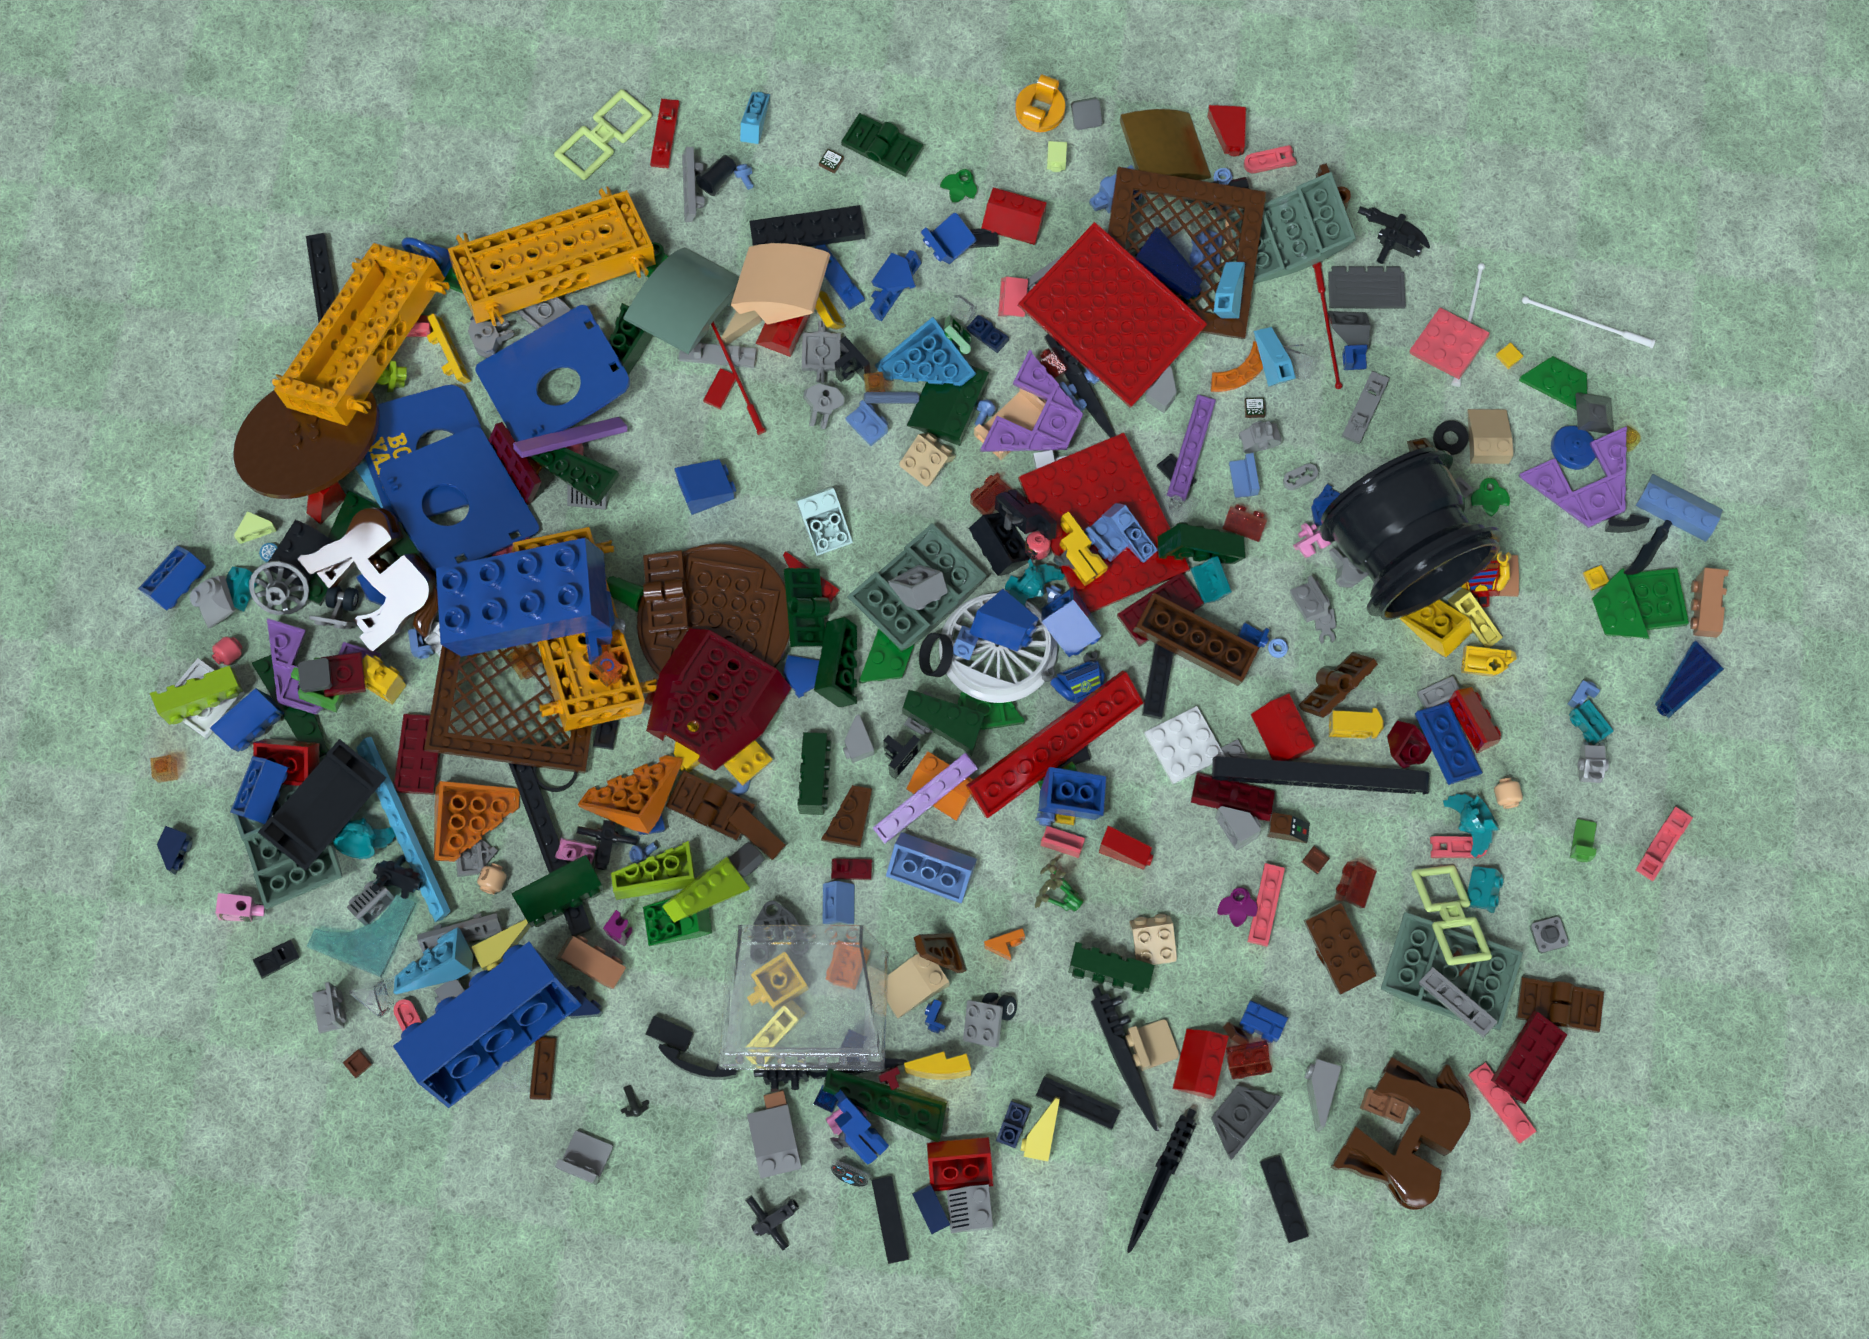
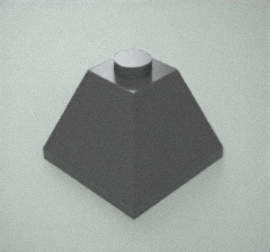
[1328,311,1371,347]
[1575,393,1614,434]

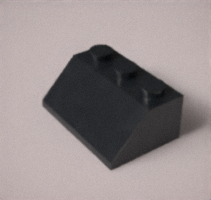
[968,513,1034,576]
[268,519,334,586]

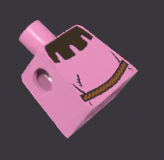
[215,893,265,922]

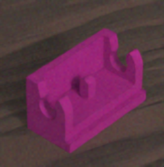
[603,910,633,947]

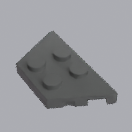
[1211,1085,1282,1160]

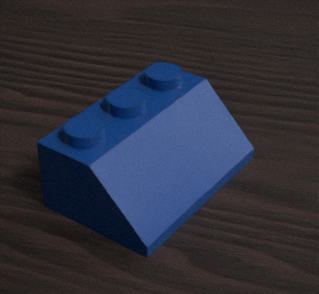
[138,545,206,611]
[210,688,284,752]
[230,756,288,824]
[1038,767,1106,820]

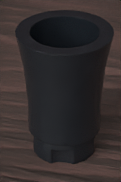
[696,155,736,196]

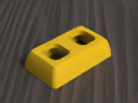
[815,291,846,330]

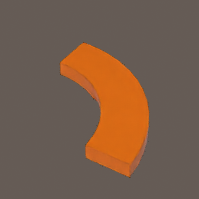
[1211,341,1263,392]

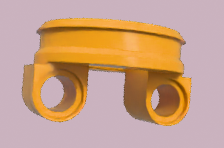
[1015,74,1065,132]

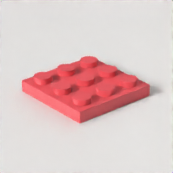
[1410,308,1489,379]

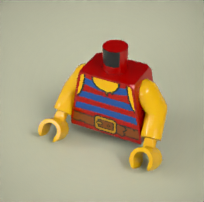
[1461,552,1511,607]

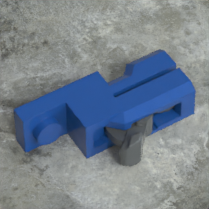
[585,591,626,664]
[830,1090,889,1165]

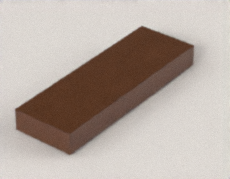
[727,805,786,860]
[530,1037,557,1101]

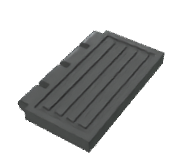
[1328,266,1406,309]

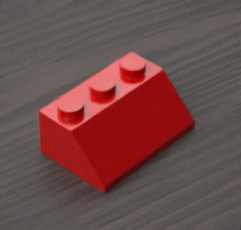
[981,187,1047,245]
[756,314,810,357]
[1448,687,1501,753]
[1251,694,1315,761]
[253,739,319,786]
[1172,1029,1229,1100]
[927,1137,993,1191]

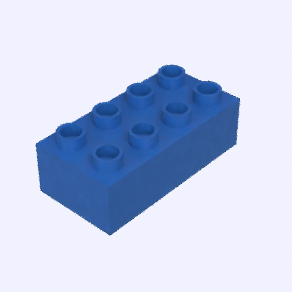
[436,538,610,657]
[393,942,582,1108]

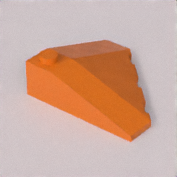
[578,755,682,834]
[434,781,520,862]

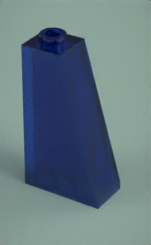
[1135,227,1203,300]
[1655,640,1724,719]

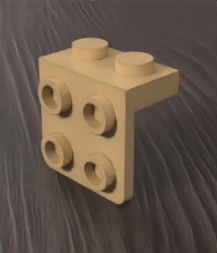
[899,432,956,487]
[1129,914,1177,965]
[1125,1020,1179,1071]

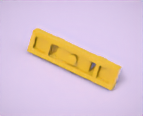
[427,313,471,384]

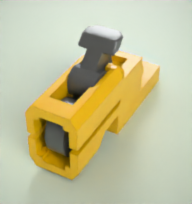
[1053,511,1108,586]

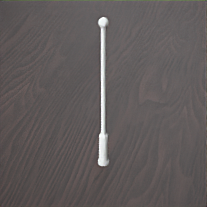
[1451,263,1485,387]
[1522,296,1656,349]

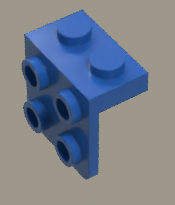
[921,213,976,265]

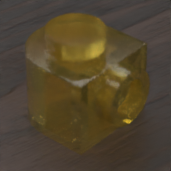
[1626,425,1640,452]

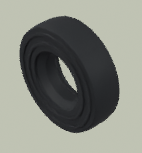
[1433,420,1469,455]

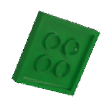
[1627,568,1689,630]

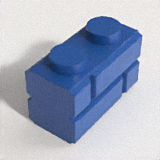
[1239,1000,1288,1043]

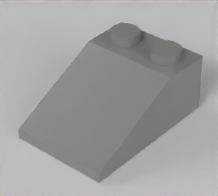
[1304,1059,1341,1132]
[747,1104,802,1178]

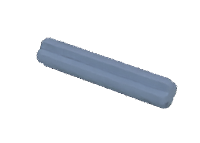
[863,392,919,404]

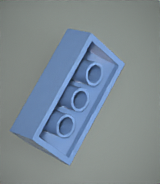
[1635,474,1723,542]
[886,832,977,904]

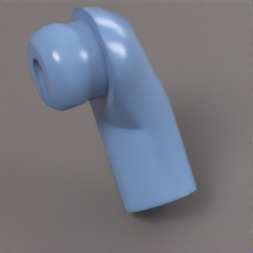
[728,780,751,796]

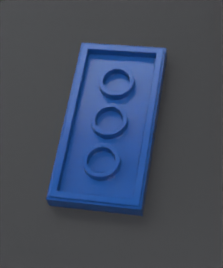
[1415,702,1483,785]

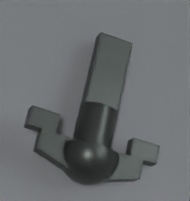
[620,1085,649,1117]

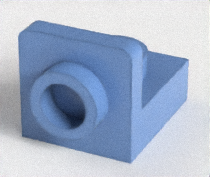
[953,625,979,660]
[408,629,434,659]
[1568,680,1600,708]

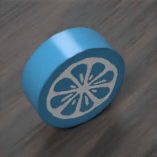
[259,543,277,562]

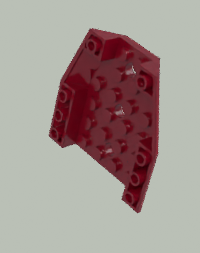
[646,628,791,771]

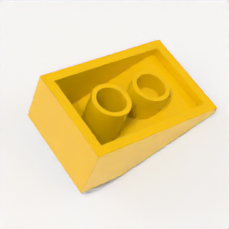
[1399,600,1472,658]

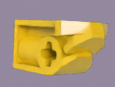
[1461,646,1517,677]
[1329,708,1384,739]

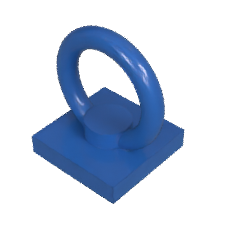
[401,237,452,277]

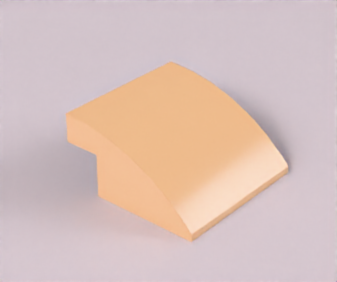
[731,243,830,325]

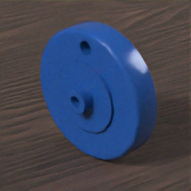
[1551,426,1596,470]

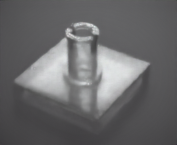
[1157,484,1200,529]
[489,1051,534,1093]

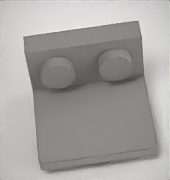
[312,982,347,1034]
[555,1131,613,1185]

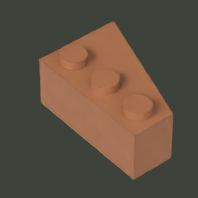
[1690,568,1729,638]
[556,935,626,989]

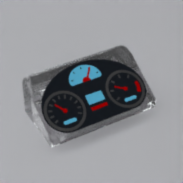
[828,1159,872,1191]

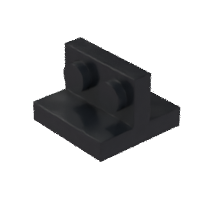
[835,336,871,382]
[883,735,921,779]

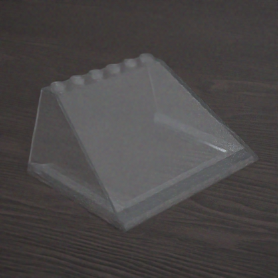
[718,925,889,1070]

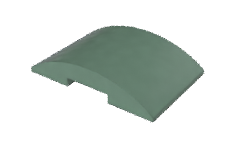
[1228,172,1357,284]
[624,247,740,355]
[847,523,987,651]
[230,784,343,909]
[1381,912,1523,1030]

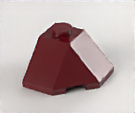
[1387,720,1432,768]

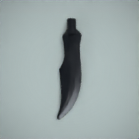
[1357,206,1430,249]
[1624,520,1672,575]

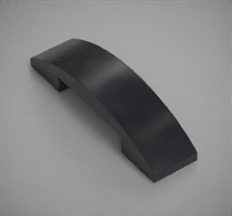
[658,1044,739,1080]

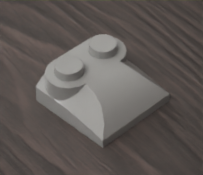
[190,576,235,628]

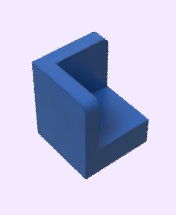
[1342,345,1368,370]

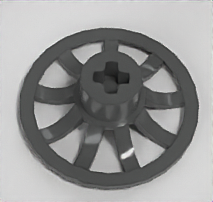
[249,561,309,615]

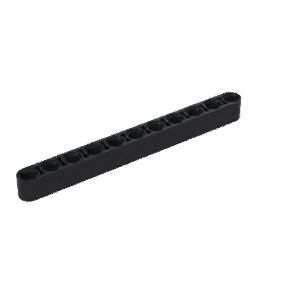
[1212,757,1430,795]

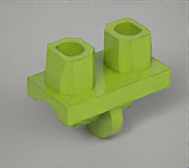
[377,361,407,392]

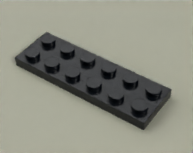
[749,205,865,247]

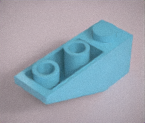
[740,92,770,144]
[1214,262,1245,318]
[1254,327,1296,387]

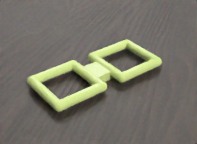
[554,89,652,180]
[1411,865,1492,965]

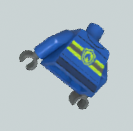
[1042,651,1105,703]

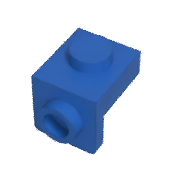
[1237,622,1269,648]
[924,999,946,1034]

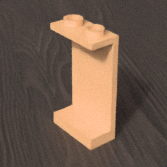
[974,388,1046,460]

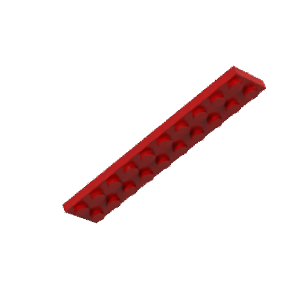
[966,670,1143,819]

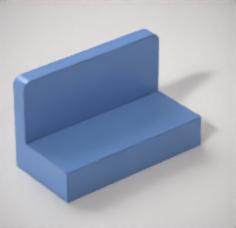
[1229,453,1260,498]
[823,881,855,924]

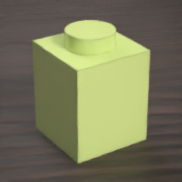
[1047,141,1067,172]

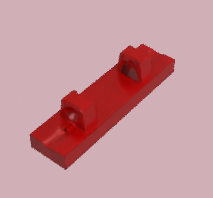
[650,98,680,169]

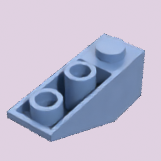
[1101,503,1158,563]

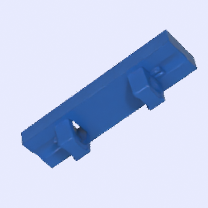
[815,245,865,310]
[870,250,921,321]

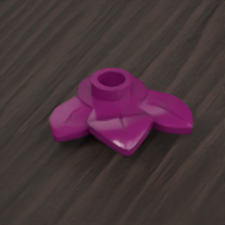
[1217,887,1258,927]

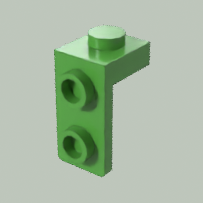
[1570,819,1597,862]

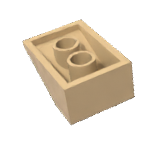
[1468,409,1513,464]
[876,953,950,1019]

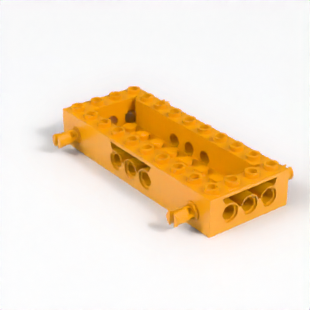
[448,186,656,326]
[272,243,450,426]
[511,527,657,732]

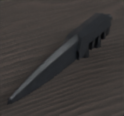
[1044,334,1116,438]
[1091,987,1159,1131]
[754,1057,908,1092]
[1127,1108,1197,1253]

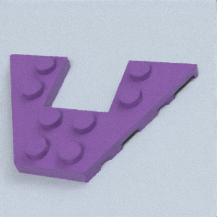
[980,350,1083,452]
[1519,427,1627,528]
[267,618,381,714]

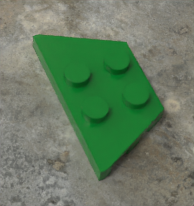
[1519,356,1587,411]
[1592,568,1650,639]
[859,628,915,683]
[957,692,1024,730]

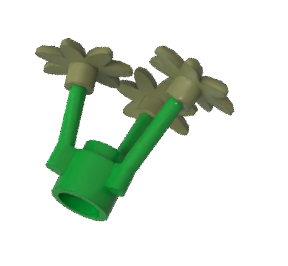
[1035,856,1084,912]

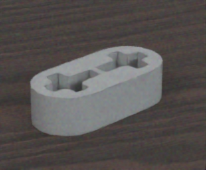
[1283,464,1318,490]

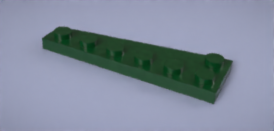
[528,447,620,505]
[307,491,381,606]
[252,655,328,757]
[823,1068,947,1142]

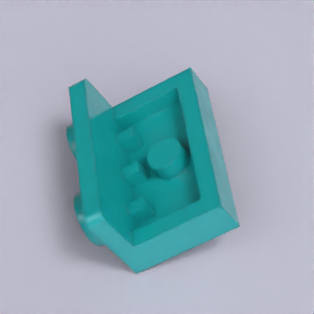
[1191,556,1232,604]
[226,566,260,612]
[1569,700,1614,745]
[1467,866,1504,913]

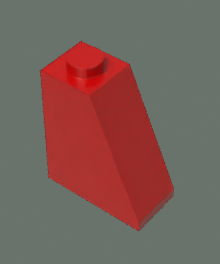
[1207,105,1246,157]
[306,482,346,525]
[1099,826,1154,870]

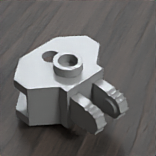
[468,319,515,358]
[803,383,844,429]
[1238,421,1282,453]
[1329,546,1368,588]
[1578,742,1609,783]

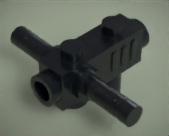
[1377,214,1423,264]
[576,820,637,870]
[372,855,423,899]
[745,1195,799,1251]

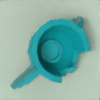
[1005,558,1065,606]
[1443,794,1500,858]
[333,818,396,859]

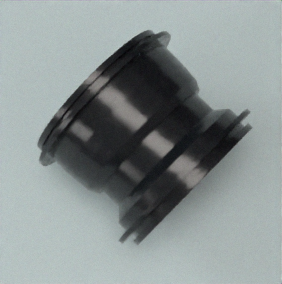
[1319,447,1502,620]

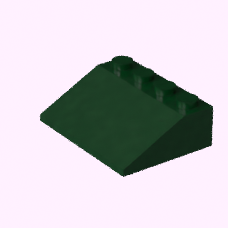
[907,366,989,446]
[511,855,605,927]

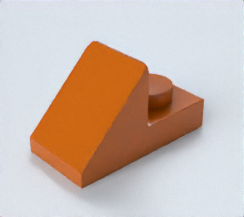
[984,928,1025,961]

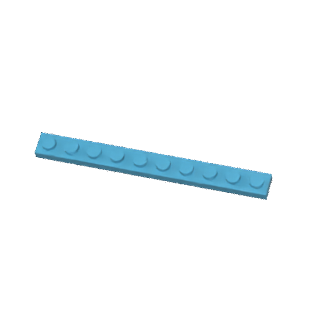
[356,737,451,922]

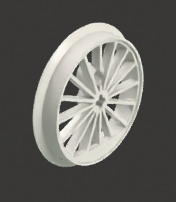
[939,593,1057,703]

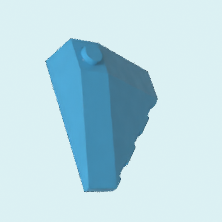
[875,317,976,386]

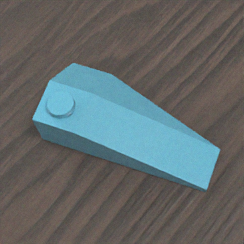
[393,927,473,994]

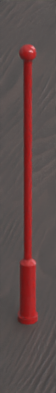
[1312,262,1342,389]
[711,321,766,435]

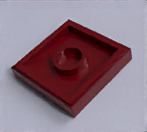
[321,652,366,697]

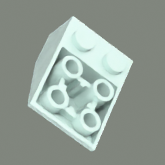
[795,486,853,556]

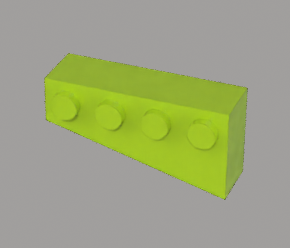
[149,665,244,725]
[611,841,695,900]
[662,856,750,922]

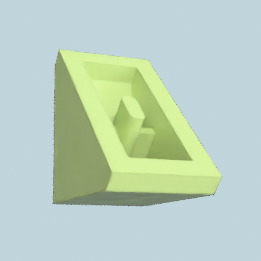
[234,511,277,544]

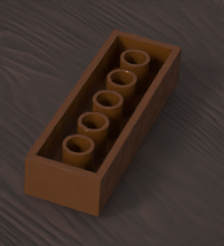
[1133,593,1259,686]

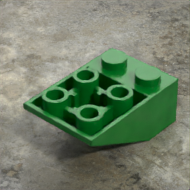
[643,898,712,946]

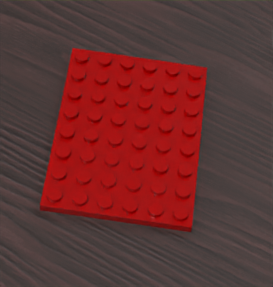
[1017,222,1207,408]
[1018,433,1190,613]

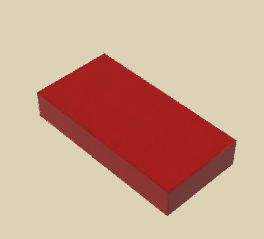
[703,368,736,410]

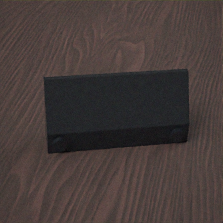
[258,739,387,871]

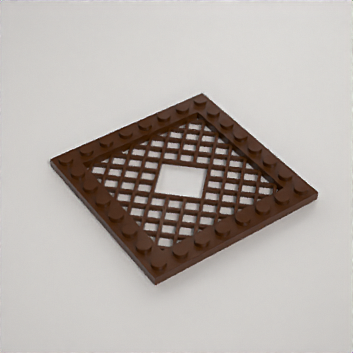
[1107,167,1266,339]
[424,637,600,774]

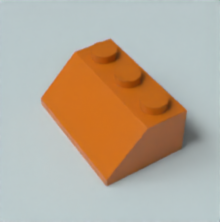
[906,752,973,821]

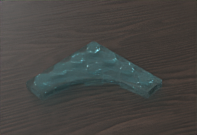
[306,895,416,978]

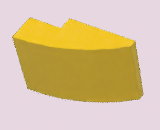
[904,1052,971,1080]

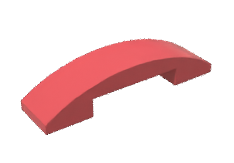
[1635,807,1693,881]

